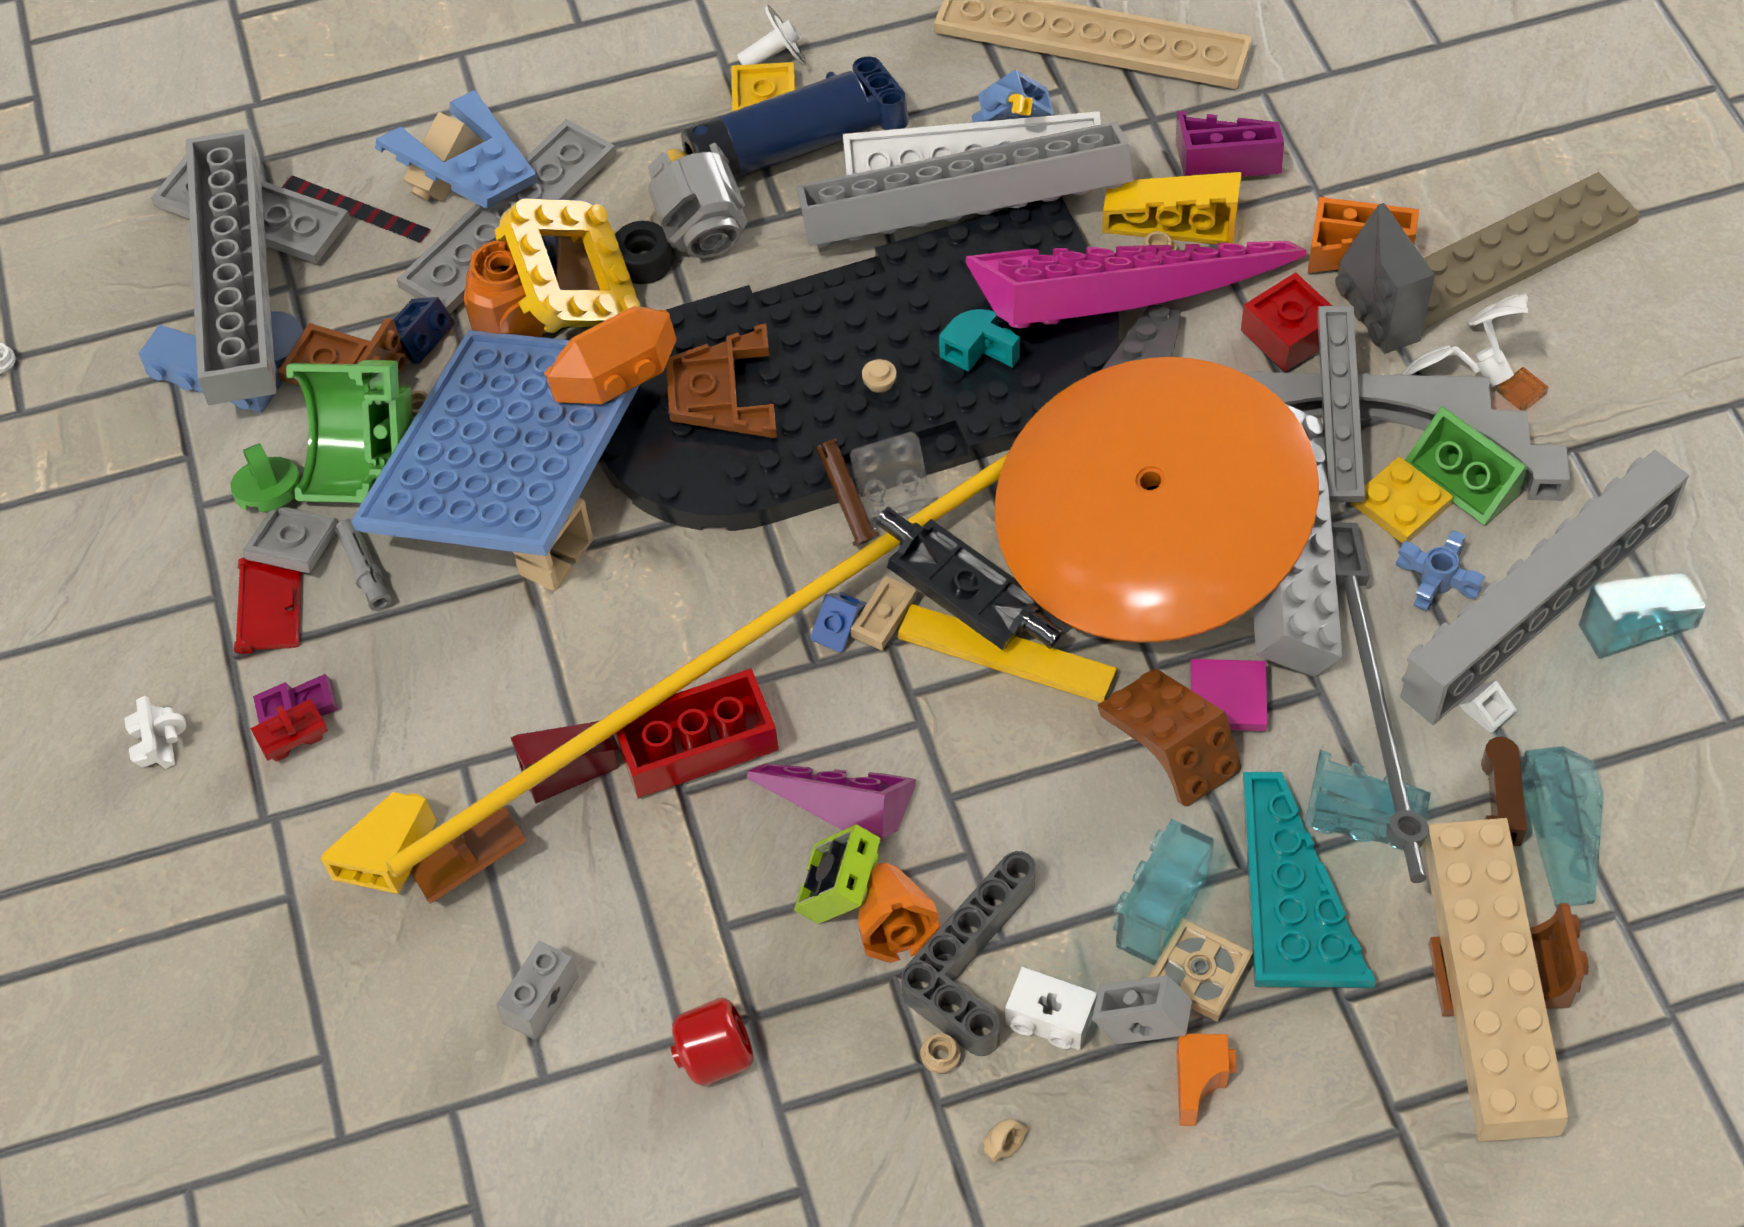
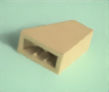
[403,112,484,202]

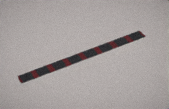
[282,175,431,243]

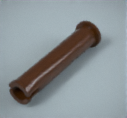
[815,439,880,546]

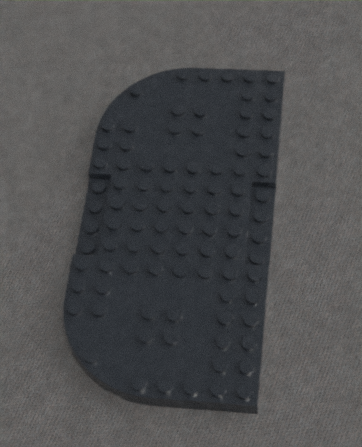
[564,196,1119,531]

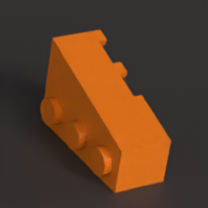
[1307,197,1419,273]

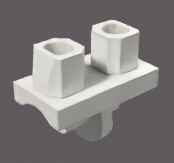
[124,696,186,769]

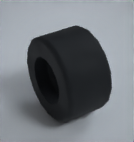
[615,220,673,284]

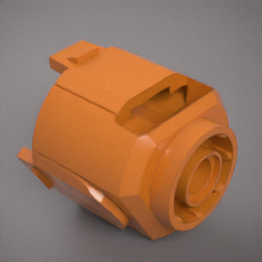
[463,240,546,337]

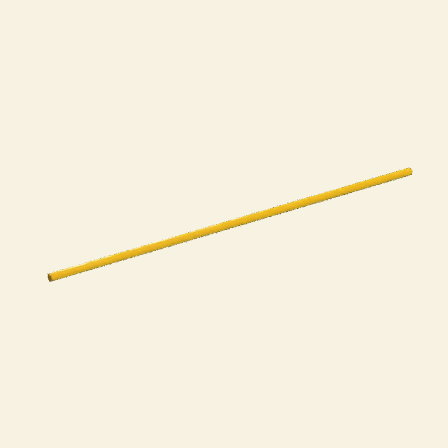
[385,453,1008,878]

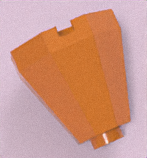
[858,863,940,963]

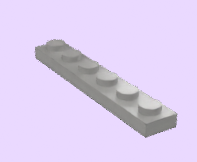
[1317,306,1365,502]

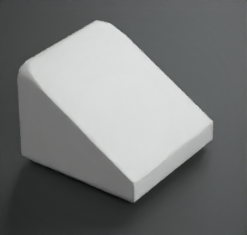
[1459,680,1517,733]

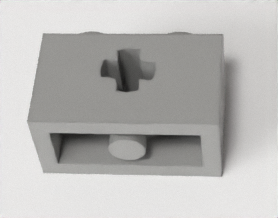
[496,940,579,1041]
[1092,975,1192,1045]

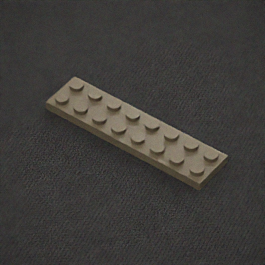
[1423,172,1640,330]

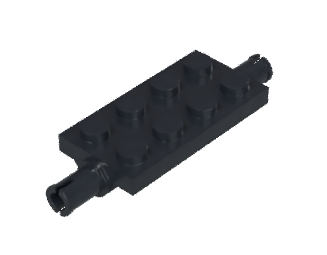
[875,506,1064,650]

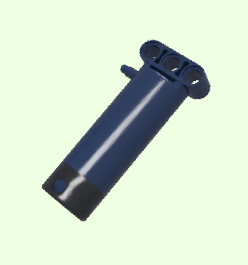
[681,56,909,179]

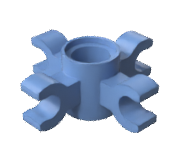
[1396,530,1485,611]

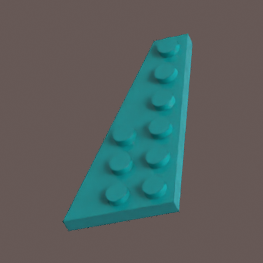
[1242,772,1376,988]

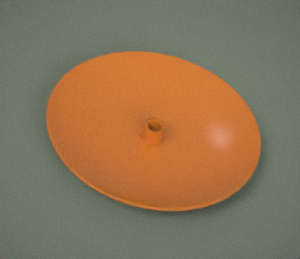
[995,357,1319,642]

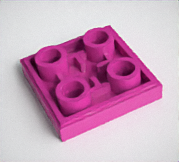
[1191,659,1267,731]

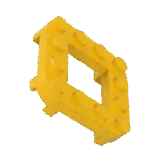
[495,199,640,333]

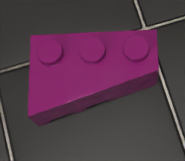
[1176,110,1284,177]

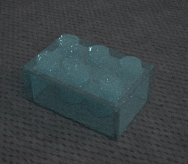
[1113,819,1214,966]

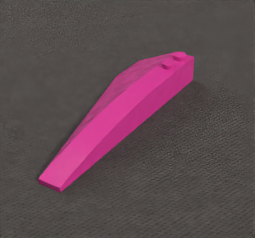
[966,241,1306,328]

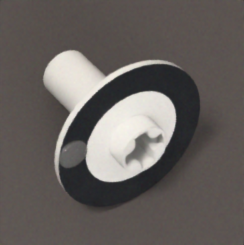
[737,5,806,65]

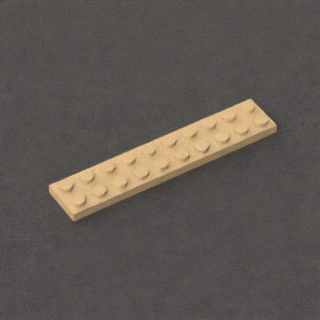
[934,0,1252,89]

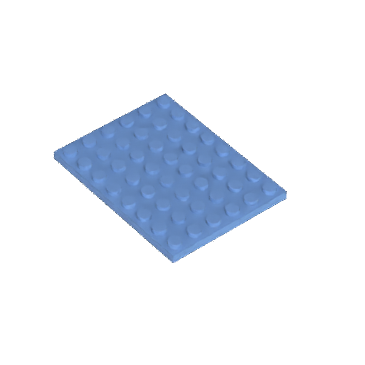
[351,330,640,556]

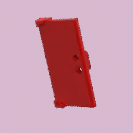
[234,557,302,654]

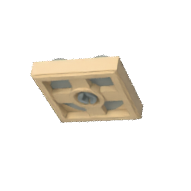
[1148,918,1253,1021]

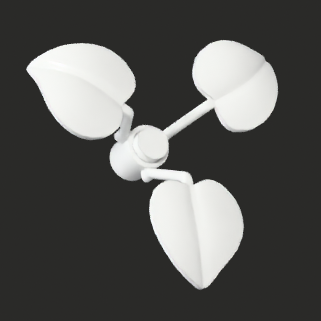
[1402,293,1528,387]

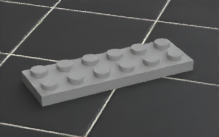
[151,154,351,264]

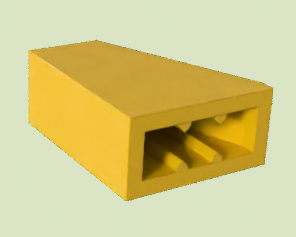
[320,792,437,894]

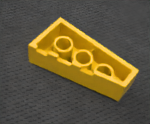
[1102,172,1241,245]

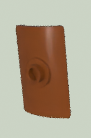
[411,807,527,904]

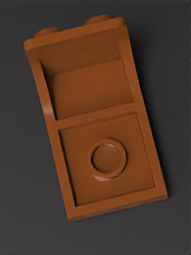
[277,318,406,387]
[1097,668,1241,806]
[1428,903,1589,1016]

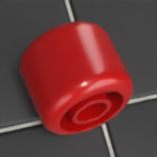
[670,997,754,1086]

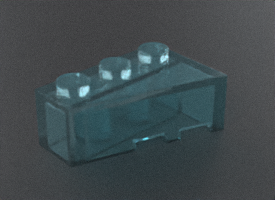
[1304,749,1431,850]

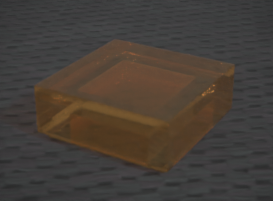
[1497,367,1549,411]

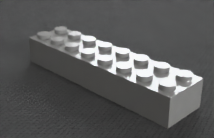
[1253,404,1343,677]

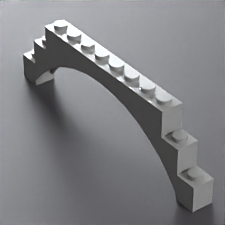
[1146,371,1570,501]

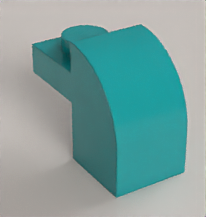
[939,309,1020,372]

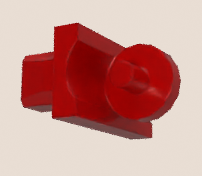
[250,699,328,762]

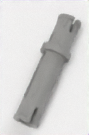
[335,519,391,611]

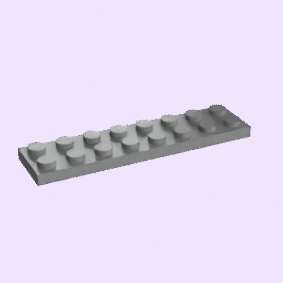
[397,119,616,314]

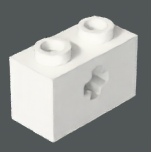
[1005,967,1097,1051]

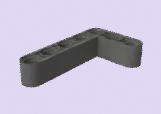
[901,851,1036,1056]

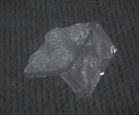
[850,432,938,529]

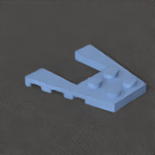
[375,90,536,209]

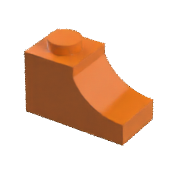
[1176,1034,1236,1126]

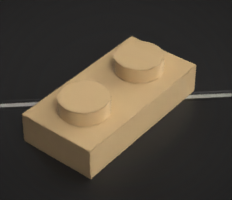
[850,575,917,651]

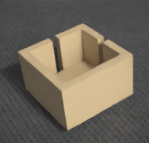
[513,497,593,591]

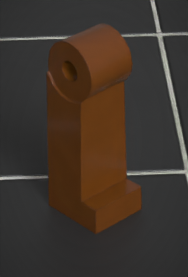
[1481,737,1527,846]

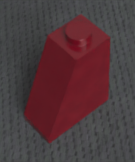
[510,721,620,804]

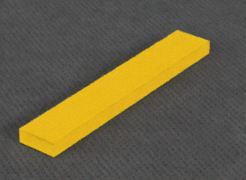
[898,604,1117,703]

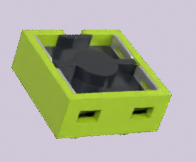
[794,824,881,924]

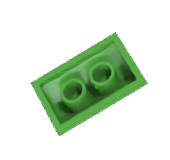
[1405,406,1527,525]

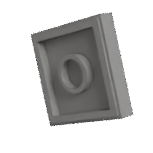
[243,506,339,574]

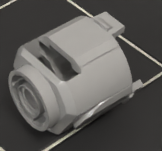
[648,143,747,258]

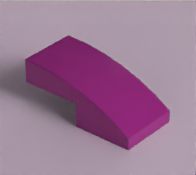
[253,674,339,724]

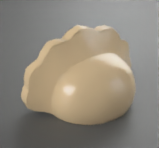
[983,1119,1028,1161]

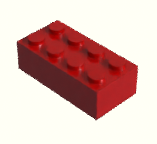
[615,668,779,798]

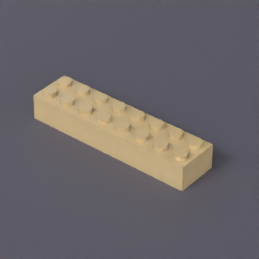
[1423,818,1569,1142]

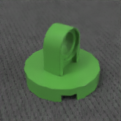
[230,443,301,512]

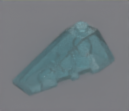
[1521,746,1604,908]

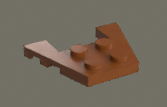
[666,324,777,438]

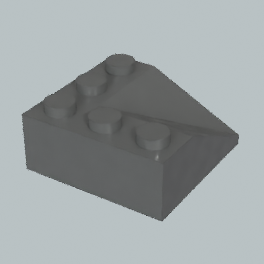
[1335,203,1435,354]

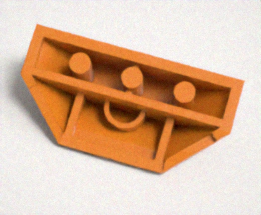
[544,306,677,404]

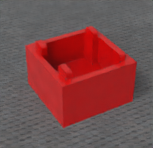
[1241,272,1332,372]

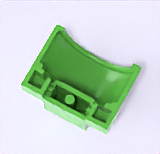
[286,360,413,503]

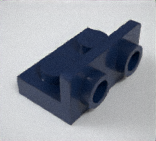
[393,297,454,364]

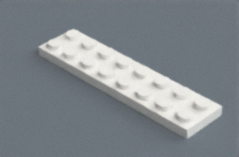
[843,111,1101,175]

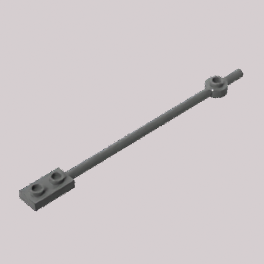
[1331,522,1429,883]

